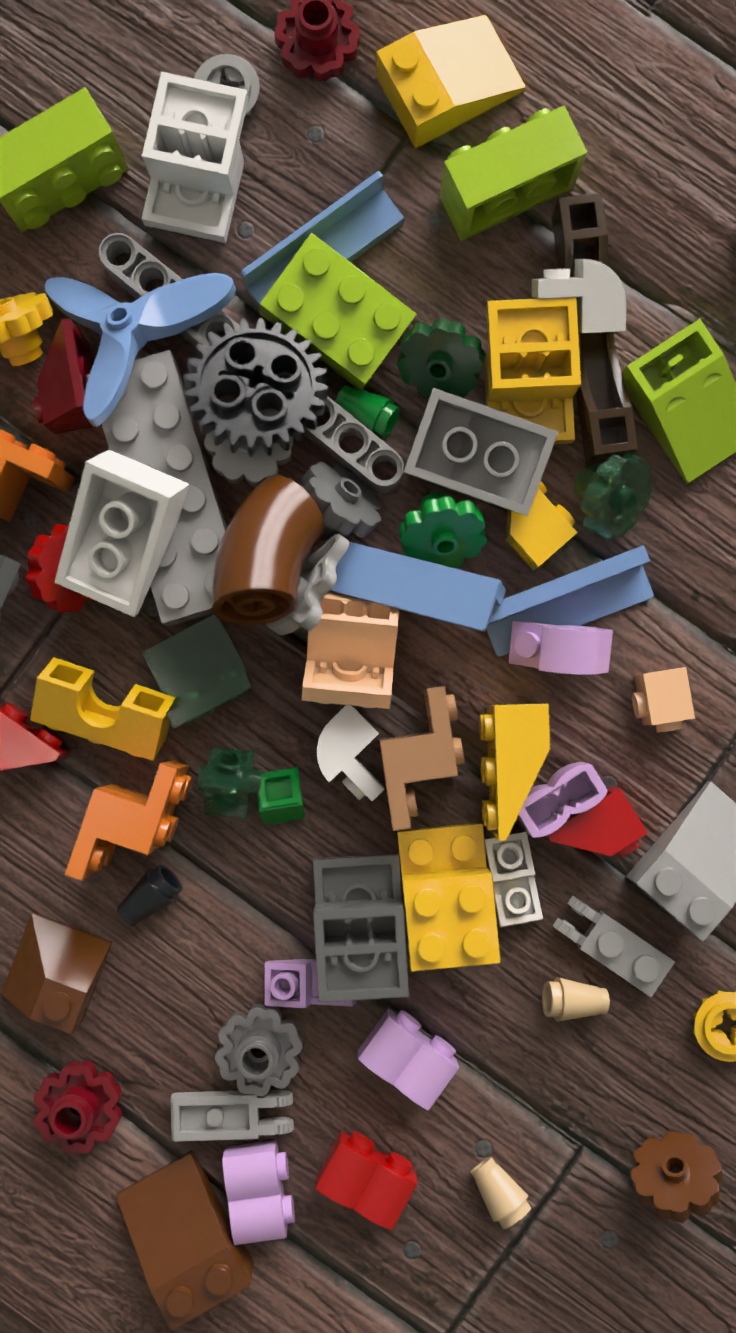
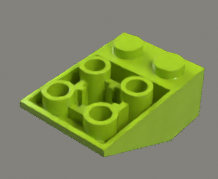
[621,319,736,484]

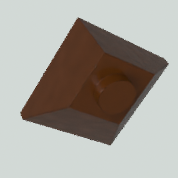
[1,912,113,1034]

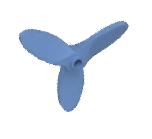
[45,273,236,427]

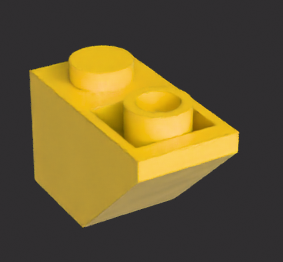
[506,481,578,571]

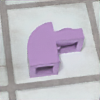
[509,621,613,675]

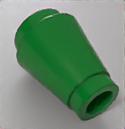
[335,385,401,439]

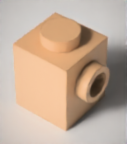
[632,667,695,732]

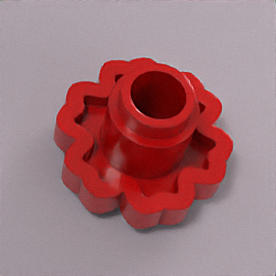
[26,524,95,613]

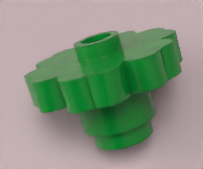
[399,492,487,568]

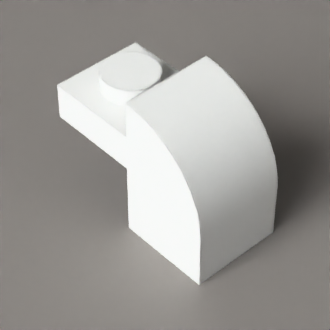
[532,259,626,333]
[317,705,385,801]

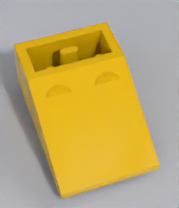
[479,704,550,841]

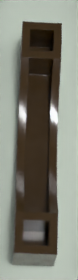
[551,192,638,465]

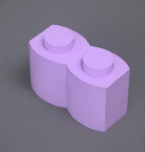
[517,762,608,837]
[357,1009,459,1111]
[222,1140,295,1245]

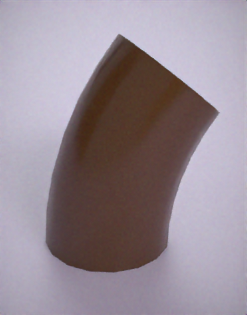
[212,475,325,625]

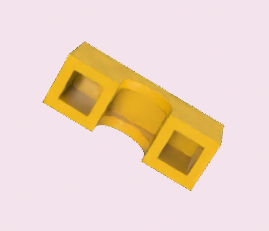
[30,657,176,761]

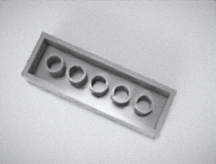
[87,350,227,627]

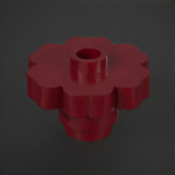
[274,0,360,82]
[34,1061,123,1154]

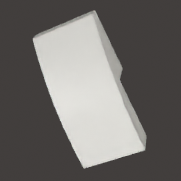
[484,832,543,928]

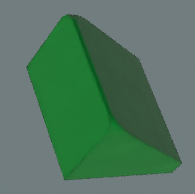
[256,767,305,825]

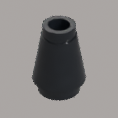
[117,865,182,926]

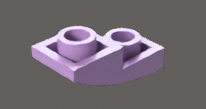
[265,959,356,1008]

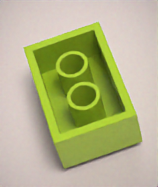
[0,87,129,232]
[440,105,587,241]
[259,232,416,390]

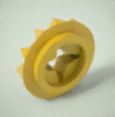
[693,991,736,1062]

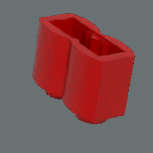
[315,1131,417,1230]

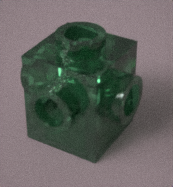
[198,748,262,819]

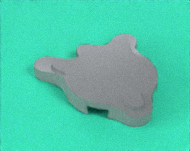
[265,534,349,635]

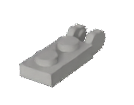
[553,896,675,997]
[171,1090,294,1142]

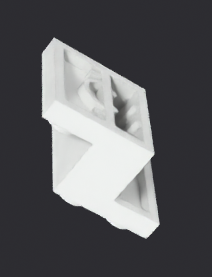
[142,72,249,243]

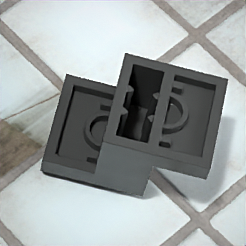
[313,853,409,1002]

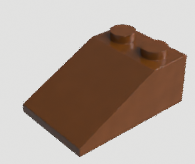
[116,1150,254,1330]

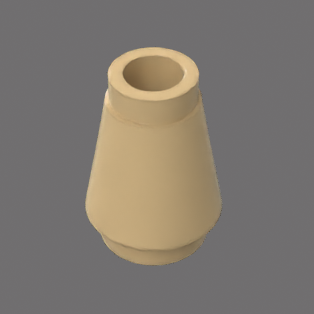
[542,977,610,1022]
[471,1157,531,1229]

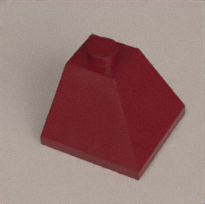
[33,318,102,434]

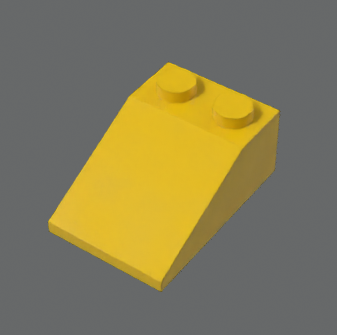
[376,15,526,149]

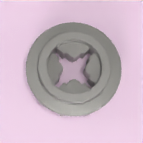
[194,54,260,116]

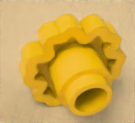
[0,292,53,366]

